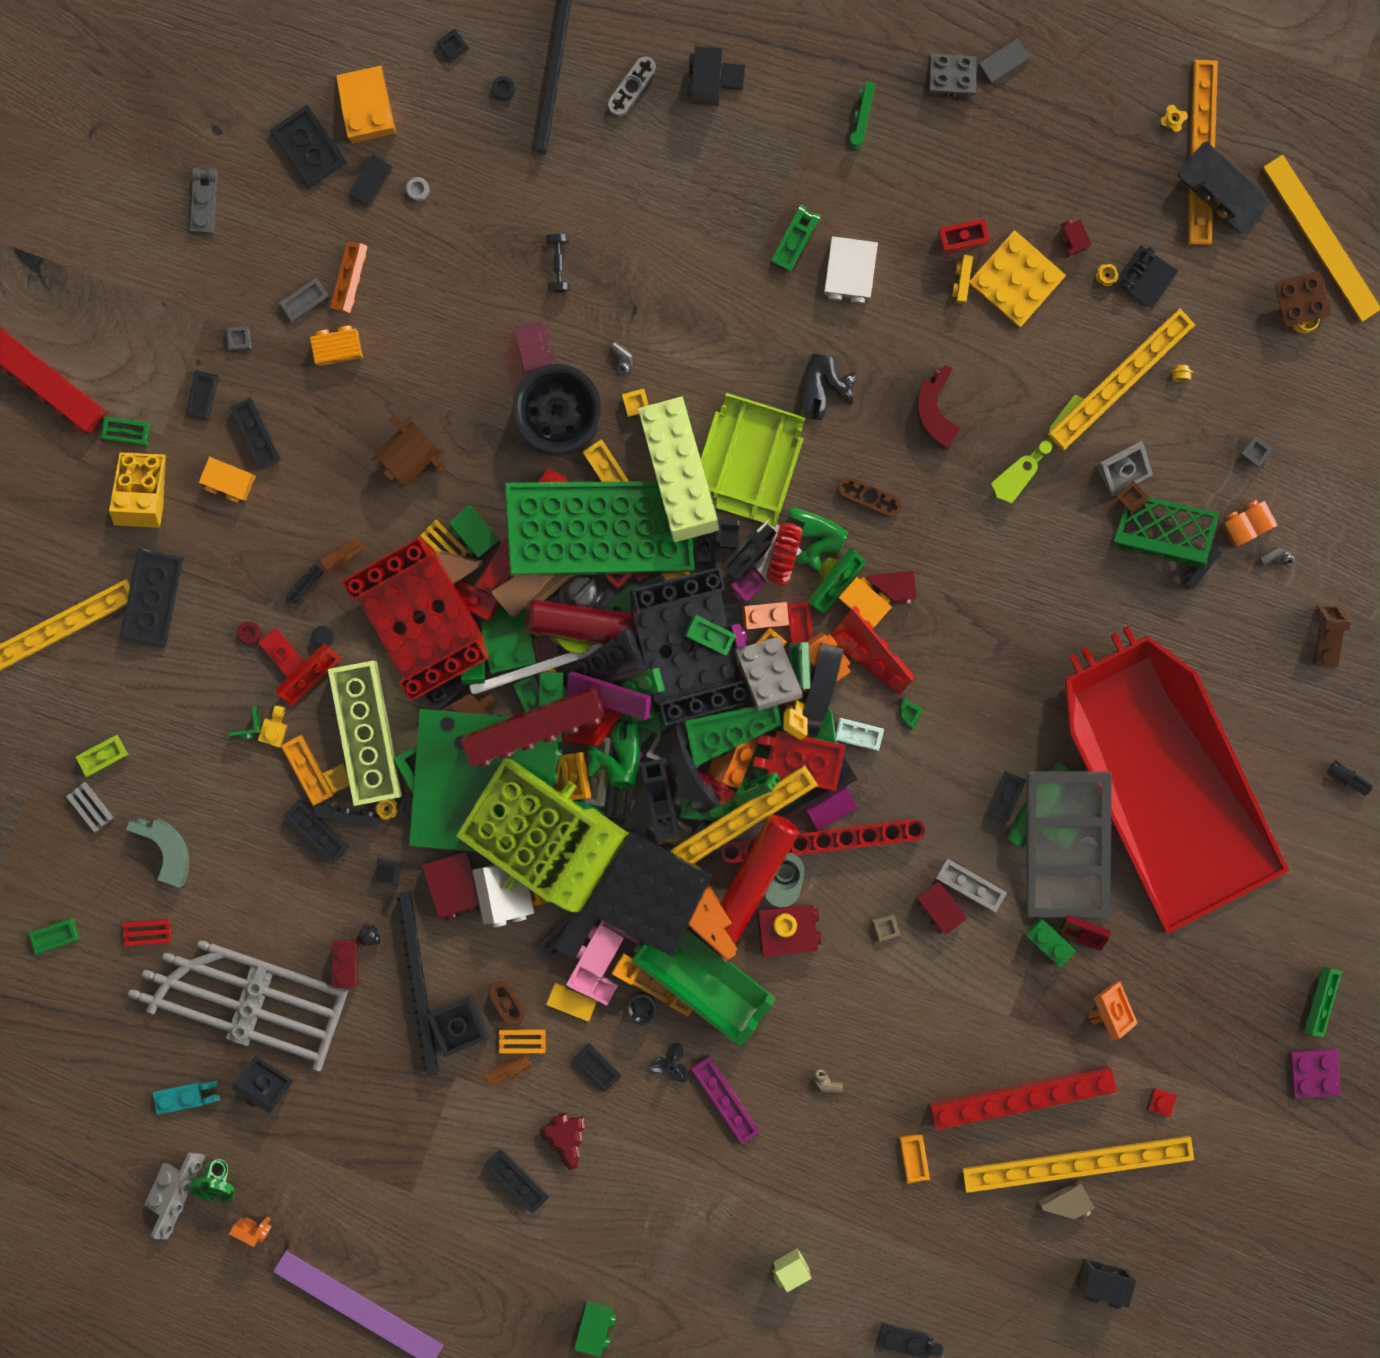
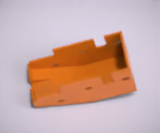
[689,863,738,961]

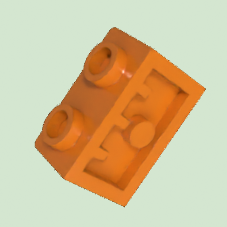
[229,1217,272,1247]

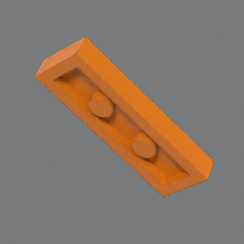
[330,242,367,313]

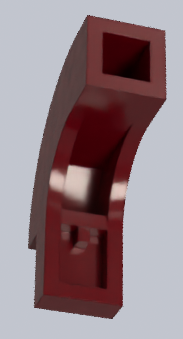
[916,365,960,449]

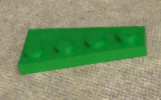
[685,705,781,766]

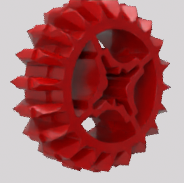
[766,523,802,585]

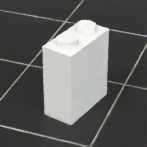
[824,236,878,304]
[473,864,534,927]

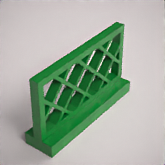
[1114,497,1219,569]

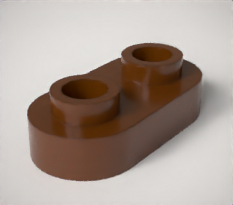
[489,981,525,1025]

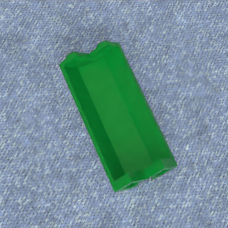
[631,928,776,1047]

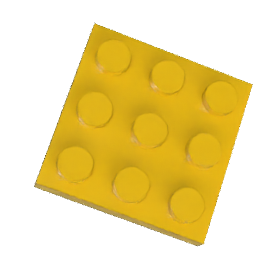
[969,230,1066,328]

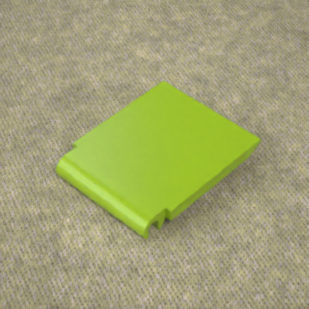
[701,393,805,526]

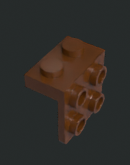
[1275,271,1331,327]

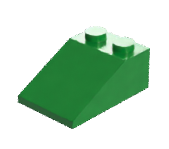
[480,604,538,674]

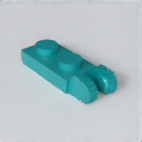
[152,1081,220,1115]

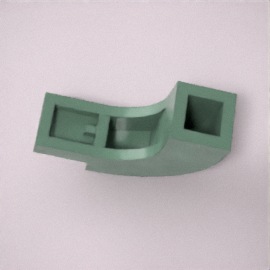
[126,818,189,888]

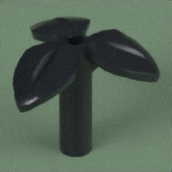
[649,1043,688,1082]

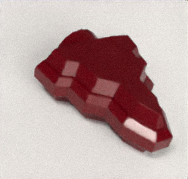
[539,1113,585,1170]

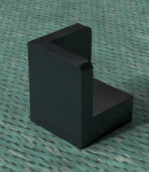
[715,519,740,549]
[376,857,403,886]

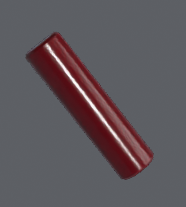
[524,599,639,649]

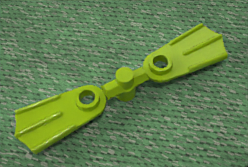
[991,395,1084,504]

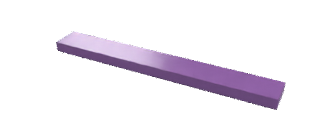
[274,1251,443,1358]

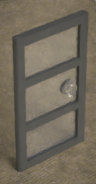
[1026,771,1112,918]

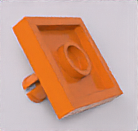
[1088,981,1138,1041]

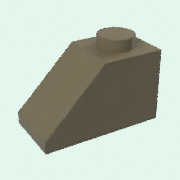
[1038,1180,1094,1219]

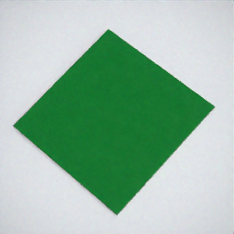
[409,709,557,852]

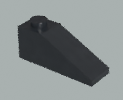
[692,498,717,572]

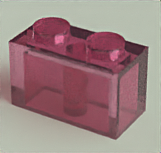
[515,320,556,374]

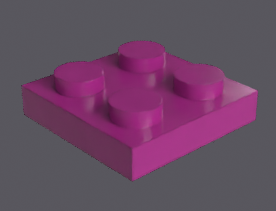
[1290,1048,1341,1098]

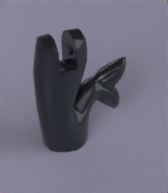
[799,353,856,420]

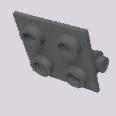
[928,53,977,98]

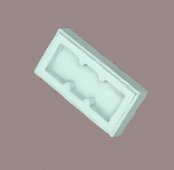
[836,718,884,751]

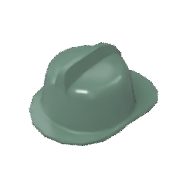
[765,853,804,907]

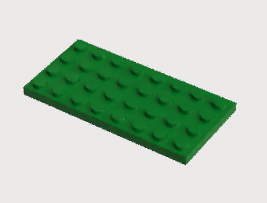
[504,481,695,576]

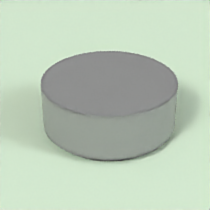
[406,177,430,202]

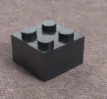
[687,46,723,105]
[427,994,489,1058]
[1077,1258,1136,1309]

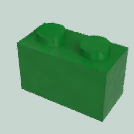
[449,505,501,559]
[1023,917,1076,968]
[574,1300,616,1357]

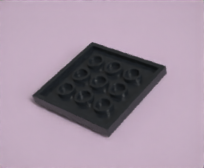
[591,832,714,957]

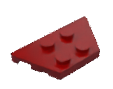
[557,683,622,747]

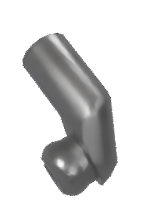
[609,341,633,375]
[1258,547,1295,566]

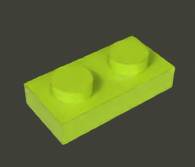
[76,735,128,777]

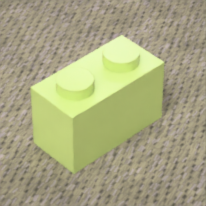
[772,1248,811,1292]

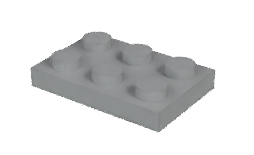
[736,637,802,710]

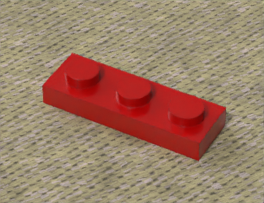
[275,643,342,706]

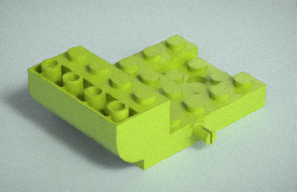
[456,758,629,912]

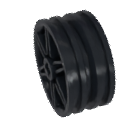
[513,364,601,456]

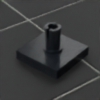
[231,1056,293,1114]

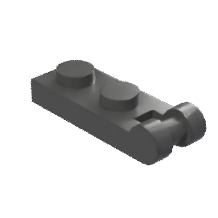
[190,167,218,234]

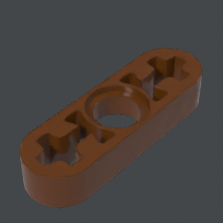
[838,477,902,517]

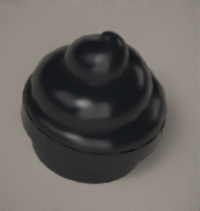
[356,923,381,946]

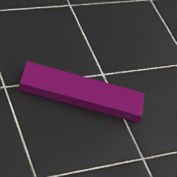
[567,672,651,720]
[690,1055,760,1145]

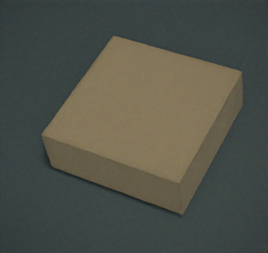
[872,913,901,942]

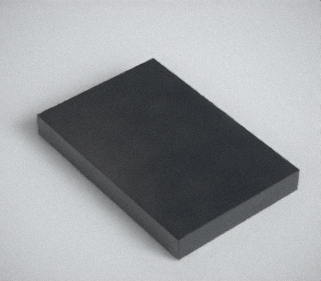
[269,105,347,189]

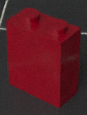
[422,851,480,920]
[756,903,821,957]

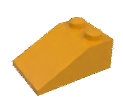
[336,66,396,143]

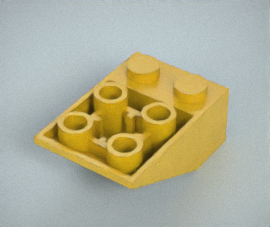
[109,452,166,528]

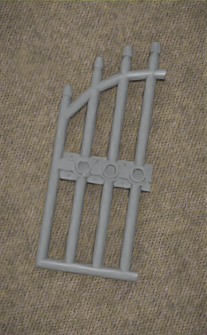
[128,940,348,1071]

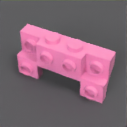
[566,920,641,1005]

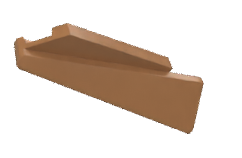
[492,575,576,618]

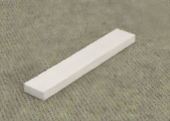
[470,644,603,694]

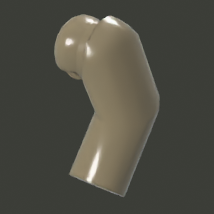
[813,1069,843,1094]

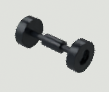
[546,234,571,293]

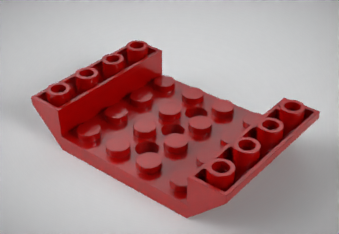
[341,536,489,702]

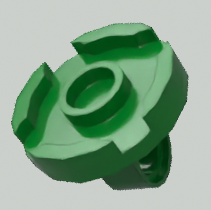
[188,1159,235,1203]

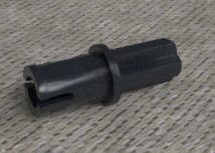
[1327,760,1373,796]

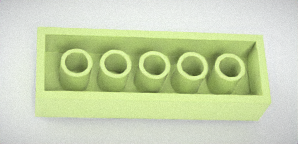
[638,396,719,542]
[328,661,402,806]

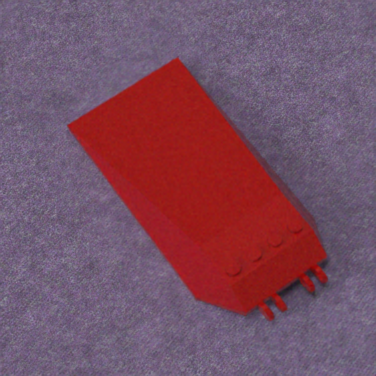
[1064,626,1290,934]

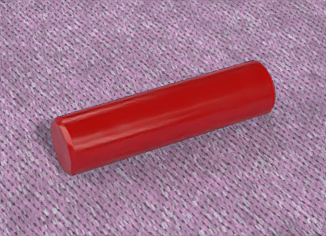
[720,815,799,943]

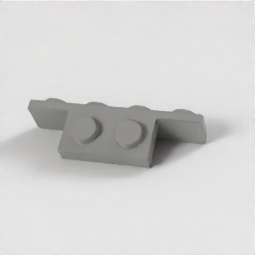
[144,1153,205,1239]

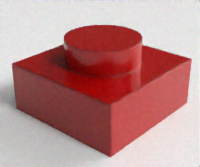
[1147,1087,1177,1117]

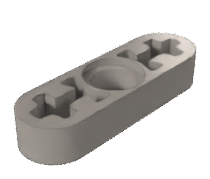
[608,56,656,117]

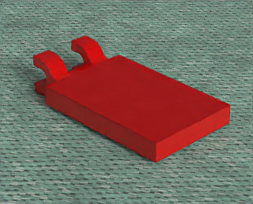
[753,731,846,791]

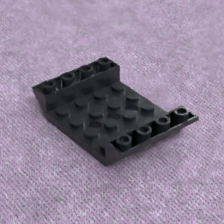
[631,567,752,726]

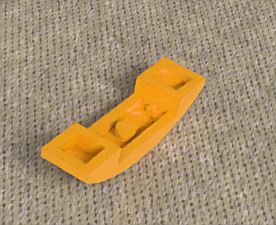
[612,953,693,1017]

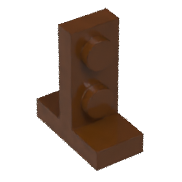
[1314,605,1350,667]

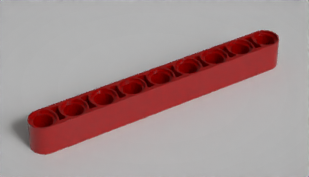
[721,819,925,863]

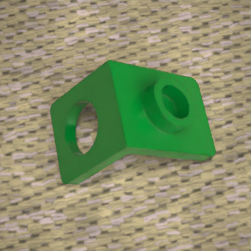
[227,706,262,740]

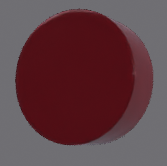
[237,621,261,644]

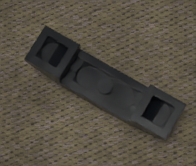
[802,642,844,737]
[661,722,720,815]

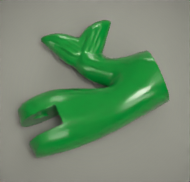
[784,507,849,572]
[587,722,640,789]

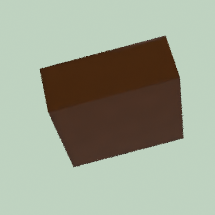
[1116,481,1149,514]

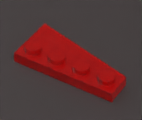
[830,605,915,695]

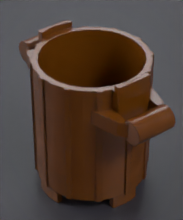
[371,415,446,490]

